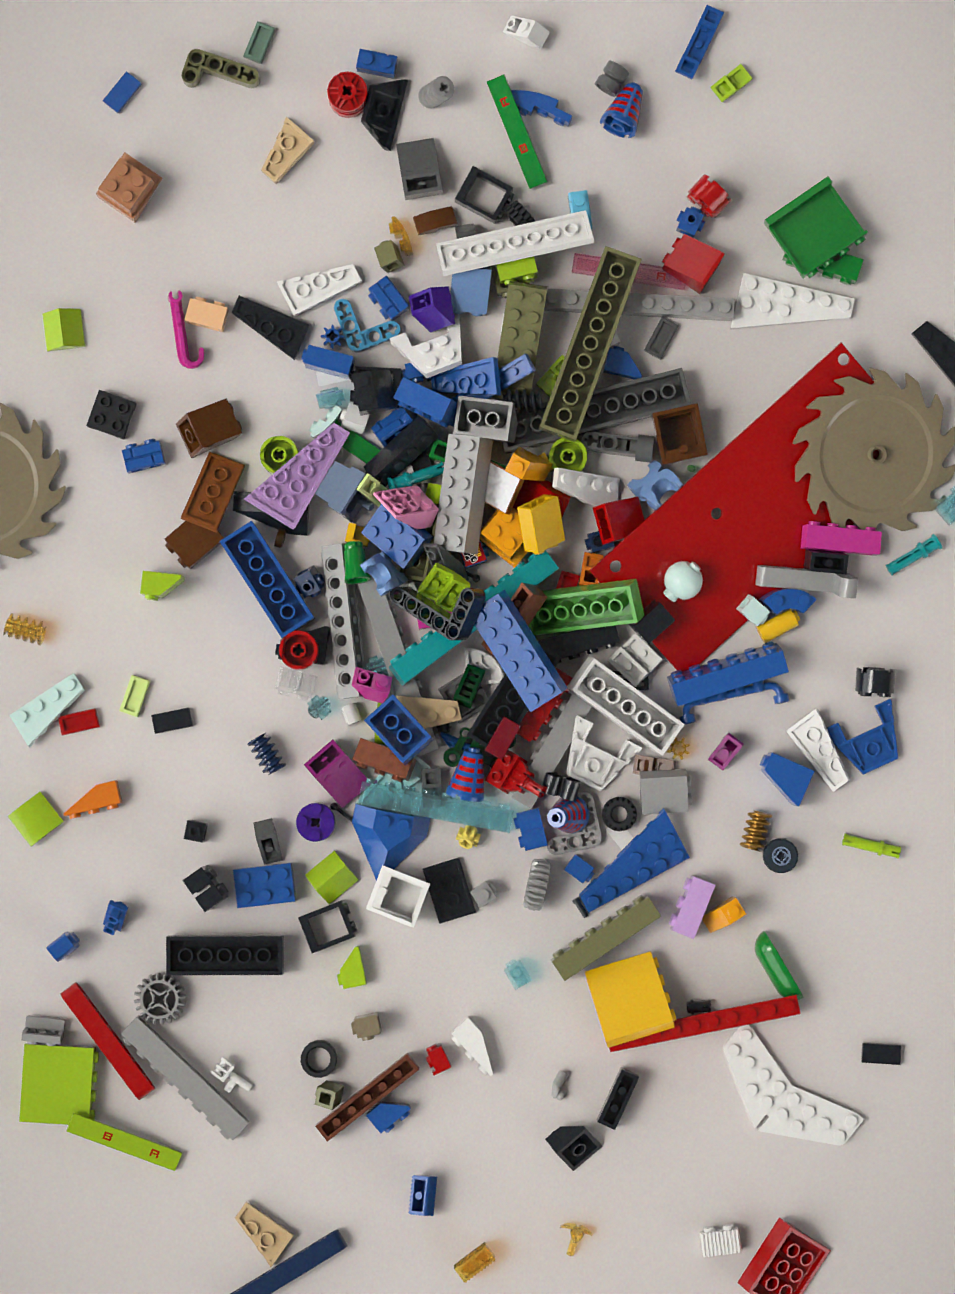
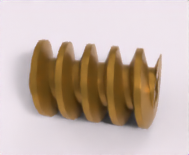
[739,810,772,852]

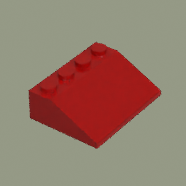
[737,1218,831,1294]

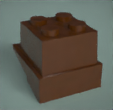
[651,403,708,465]

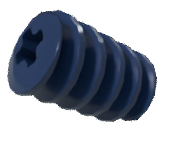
[247,732,286,775]

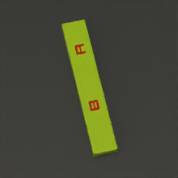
[66,1112,182,1171]

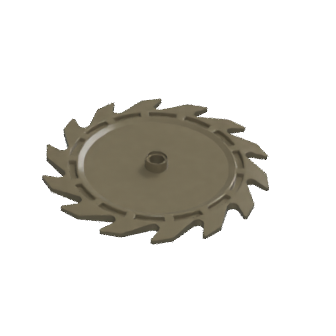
[793,368,955,540]
[0,403,66,559]

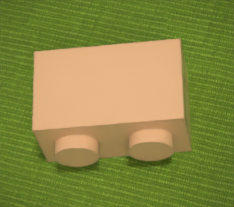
[185,297,229,332]

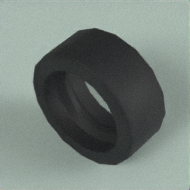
[300,1040,337,1078]

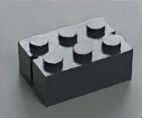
[182,865,229,912]

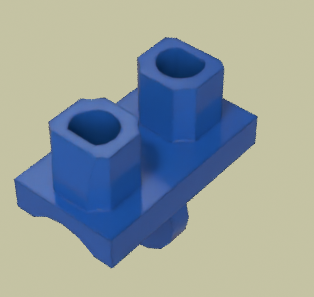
[103,900,128,935]

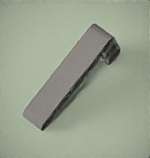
[755,565,858,598]

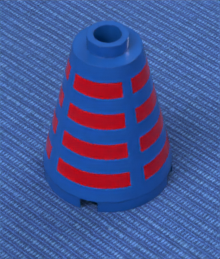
[600,82,643,138]
[446,747,484,802]
[547,796,590,833]

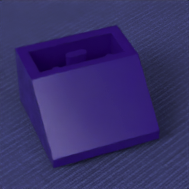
[409,286,455,333]

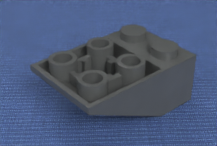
[396,138,443,200]

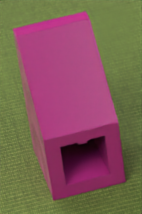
[352,667,392,703]

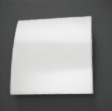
[608,633,663,687]

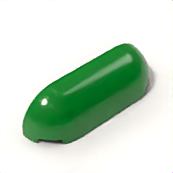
[755,931,804,1000]

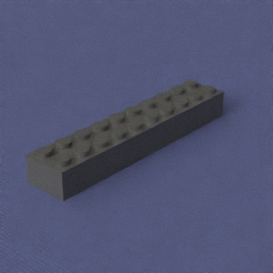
[502,368,691,454]

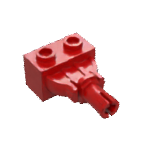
[485,750,547,798]

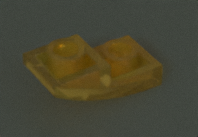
[389,216,413,256]

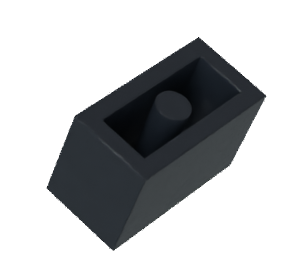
[803,549,849,575]

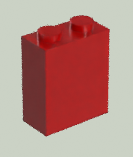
[592,497,644,545]

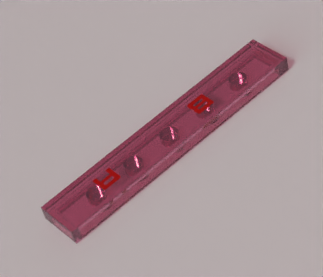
[572,253,686,290]

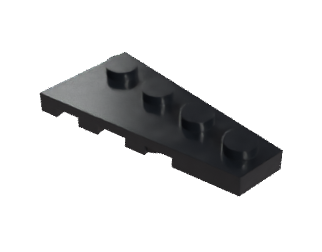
[231,295,309,361]
[911,321,955,387]

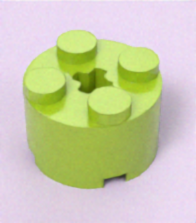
[260,436,299,474]
[548,438,587,472]

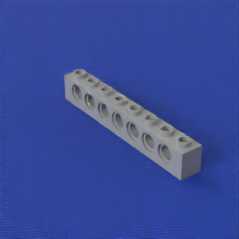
[321,543,365,699]

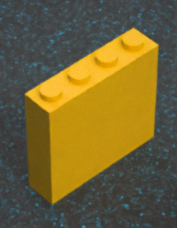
[584,951,677,1048]

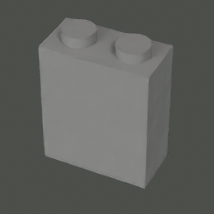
[639,769,692,815]

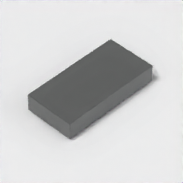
[644,317,679,360]

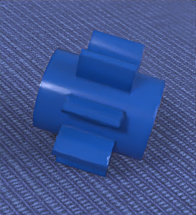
[321,325,345,349]

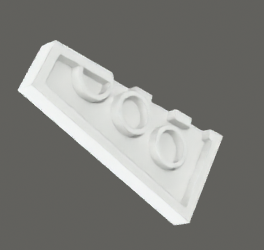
[552,468,620,507]

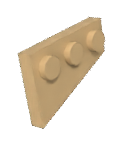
[235,1201,294,1267]

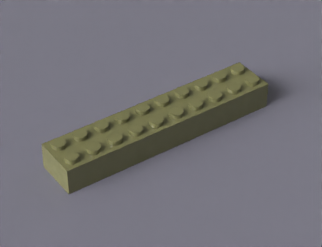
[539,246,642,442]

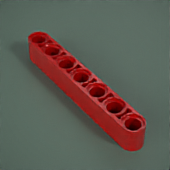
[60,982,155,1100]

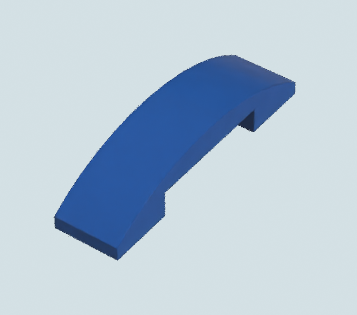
[675,5,724,80]

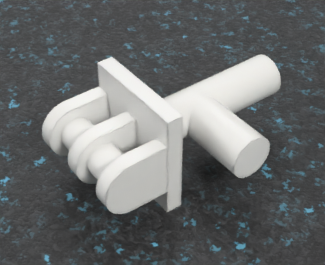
[211,1057,252,1093]

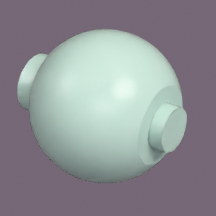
[663,561,703,602]

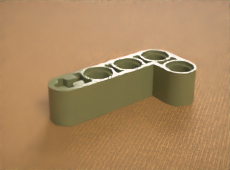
[181,49,260,88]

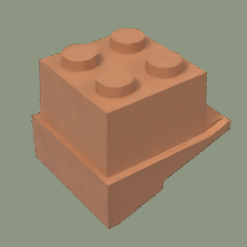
[96,152,162,223]

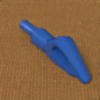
[440,732,470,750]

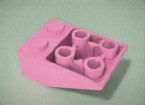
[373,485,439,529]

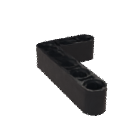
[390,587,486,640]

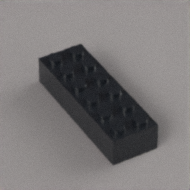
[467,644,561,747]
[166,935,284,975]

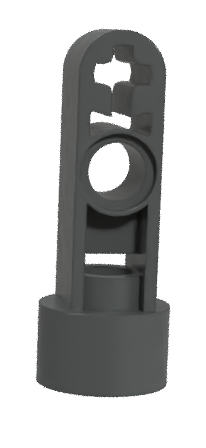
[581,432,655,463]

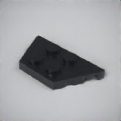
[361,79,408,151]

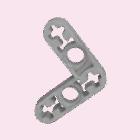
[547,792,602,855]

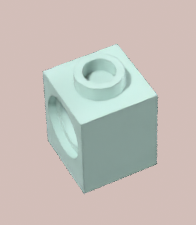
[736,594,770,626]

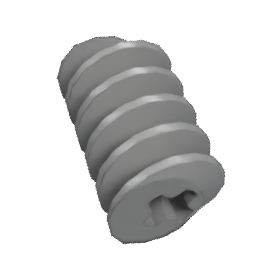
[418,76,454,109]

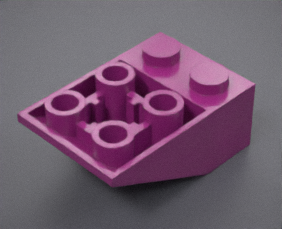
[304,739,371,808]

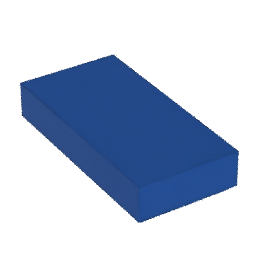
[102,71,142,113]

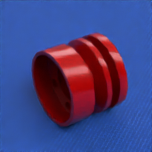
[327,71,368,118]

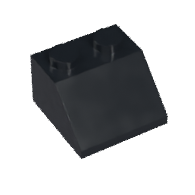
[352,370,398,416]

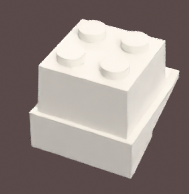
[366,865,430,928]

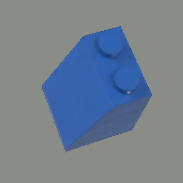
[760,752,814,807]

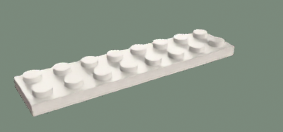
[436,210,594,276]

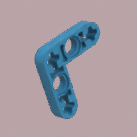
[334,299,401,353]

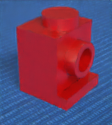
[426,1044,452,1076]

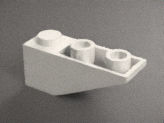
[451,1017,493,1076]

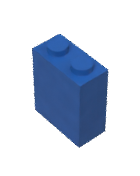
[301,345,355,380]

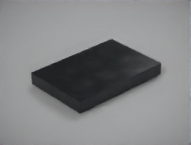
[422,857,476,924]

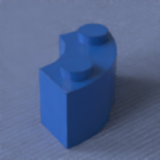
[759,588,817,614]

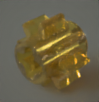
[667,737,690,760]

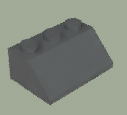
[453,396,517,443]

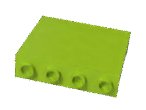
[19,1043,99,1125]

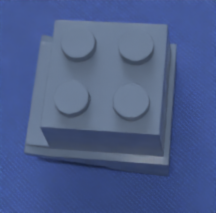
[315,461,374,523]

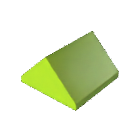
[43,308,85,352]
[305,850,359,904]

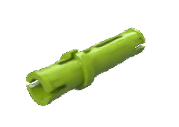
[842,833,901,859]

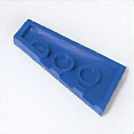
[431,357,501,395]

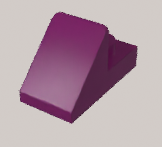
[708,732,744,770]

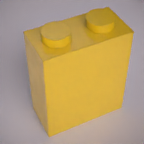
[517,494,565,555]

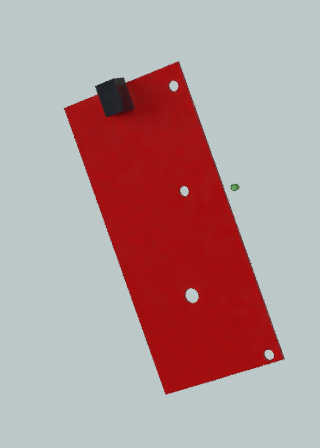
[589,342,879,672]

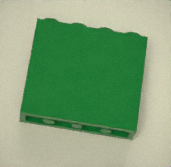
[764,176,868,279]

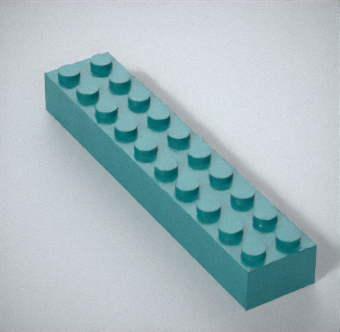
[388,550,559,686]

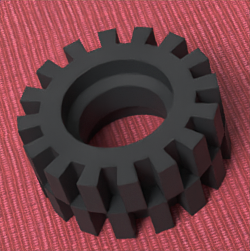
[504,200,535,226]
[602,797,637,831]

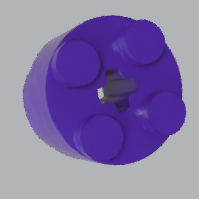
[296,803,336,842]

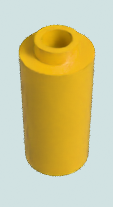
[756,609,800,643]

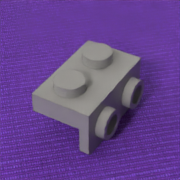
[21,1015,65,1046]

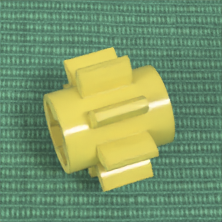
[456,825,481,849]

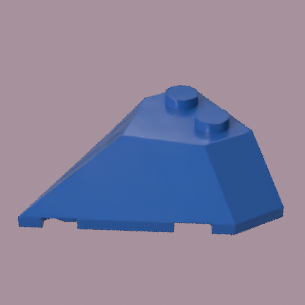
[352,803,431,881]

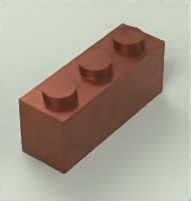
[352,738,417,782]

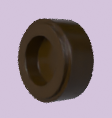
[274,528,287,548]

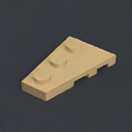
[261,117,315,184]
[397,696,462,729]

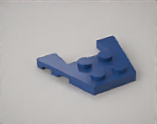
[827,699,898,775]

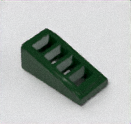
[453,664,486,708]

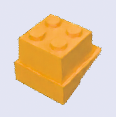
[479,507,528,568]

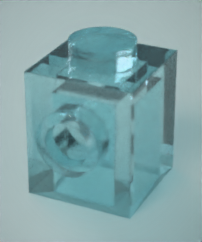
[504,958,532,990]

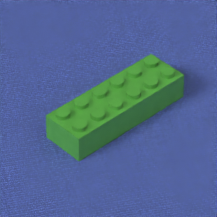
[528,579,645,635]

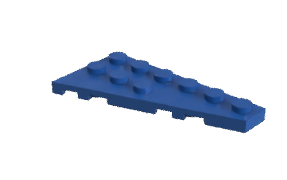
[579,808,690,913]

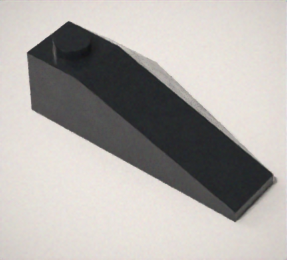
[233,491,310,536]

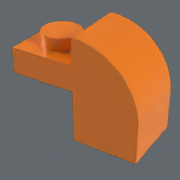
[578,552,603,586]

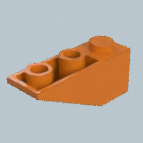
[63,780,123,819]

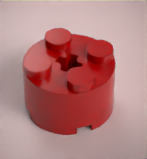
[686,174,732,218]
[279,631,319,670]

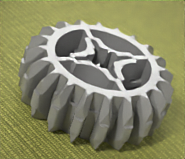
[523,859,551,911]
[134,973,186,1025]

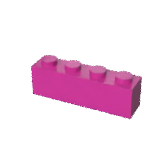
[801,521,882,556]

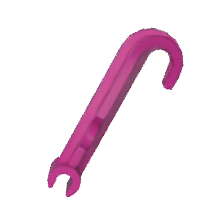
[168,290,204,369]

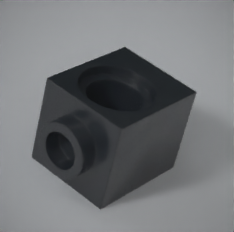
[184,820,208,843]

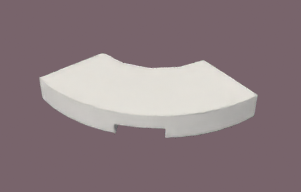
[464,648,504,684]

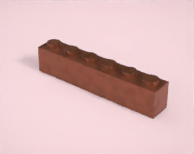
[315,1053,419,1142]

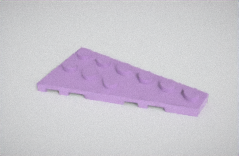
[244,423,350,529]

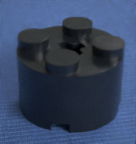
[855,667,895,697]

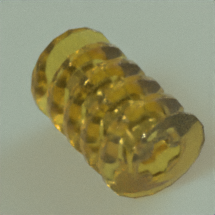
[3,613,46,646]

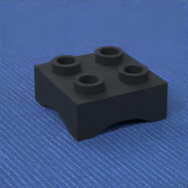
[86,390,137,440]

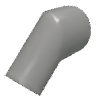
[552,1070,568,1100]

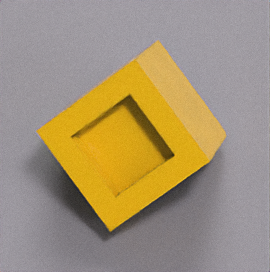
[345,523,370,547]

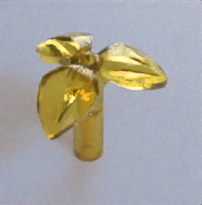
[560,1223,593,1256]

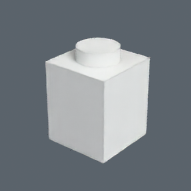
[339,403,370,434]

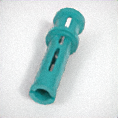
[387,462,444,489]
[885,534,943,576]

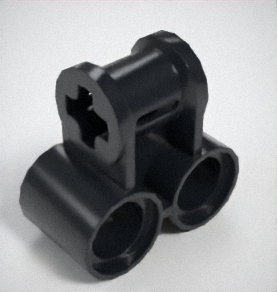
[541,772,581,801]

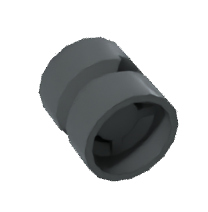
[595,60,629,97]

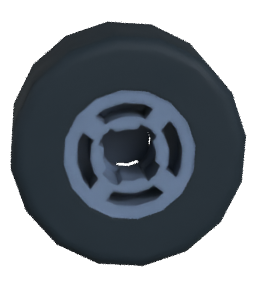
[763,839,798,873]

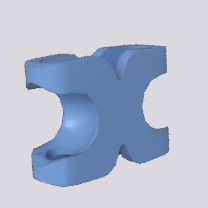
[627,460,683,510]
[360,551,408,597]

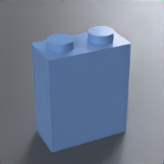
[450,266,492,316]

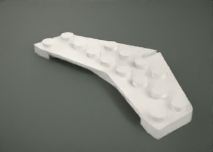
[723,1025,864,1145]

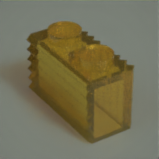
[454,1242,495,1283]

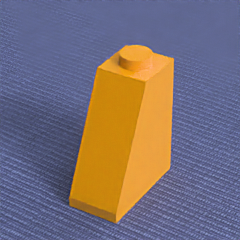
[505,447,553,481]
[702,896,746,933]

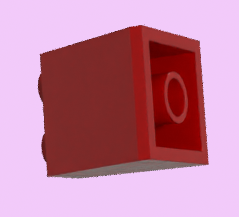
[662,234,725,294]

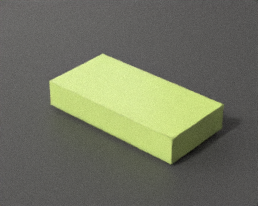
[119,675,150,717]

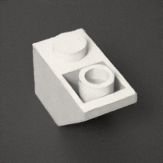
[503,15,550,49]

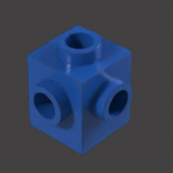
[676,207,705,238]

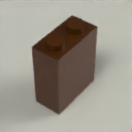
[165,521,224,569]

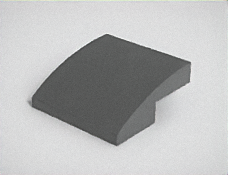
[438,672,489,724]

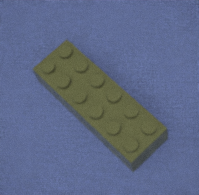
[493,281,548,399]
[551,895,661,981]

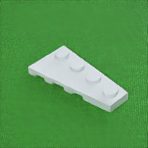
[277,264,362,316]
[786,708,849,792]

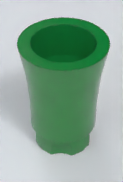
[344,541,371,584]

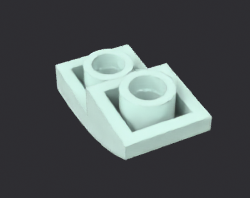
[309,405,342,439]

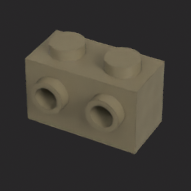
[351,1012,382,1041]

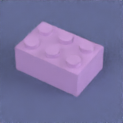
[668,875,716,939]

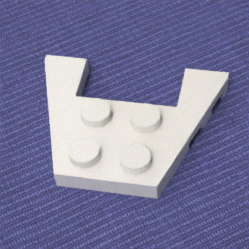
[389,313,463,378]
[566,715,642,791]

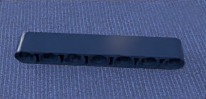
[230,1229,348,1294]

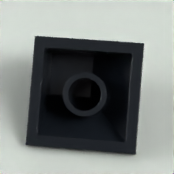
[545,1126,602,1171]

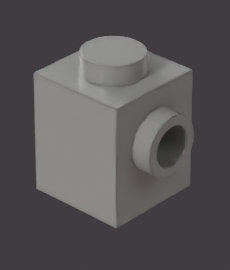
[470,881,497,908]

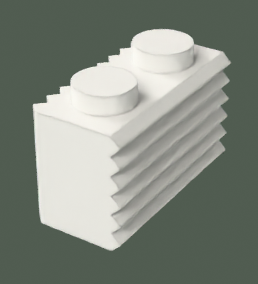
[699,1224,742,1257]

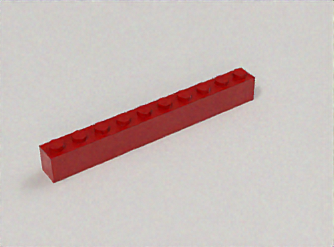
[609,995,801,1052]

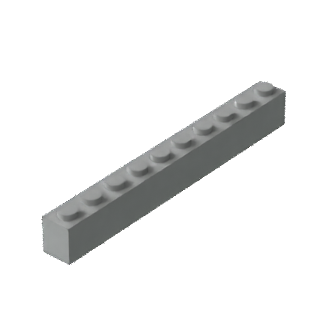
[544,289,735,321]
[358,575,441,756]

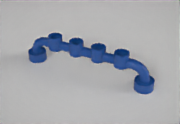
[679,680,790,725]

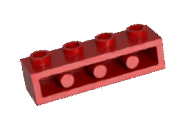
[517,668,573,742]

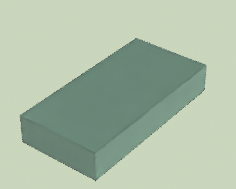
[243,21,275,64]

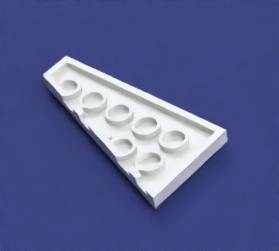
[730,273,855,329]

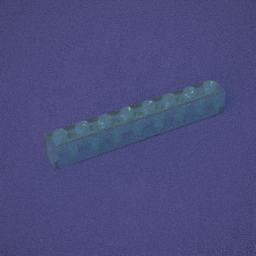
[357,778,514,833]

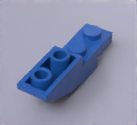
[511,90,572,126]

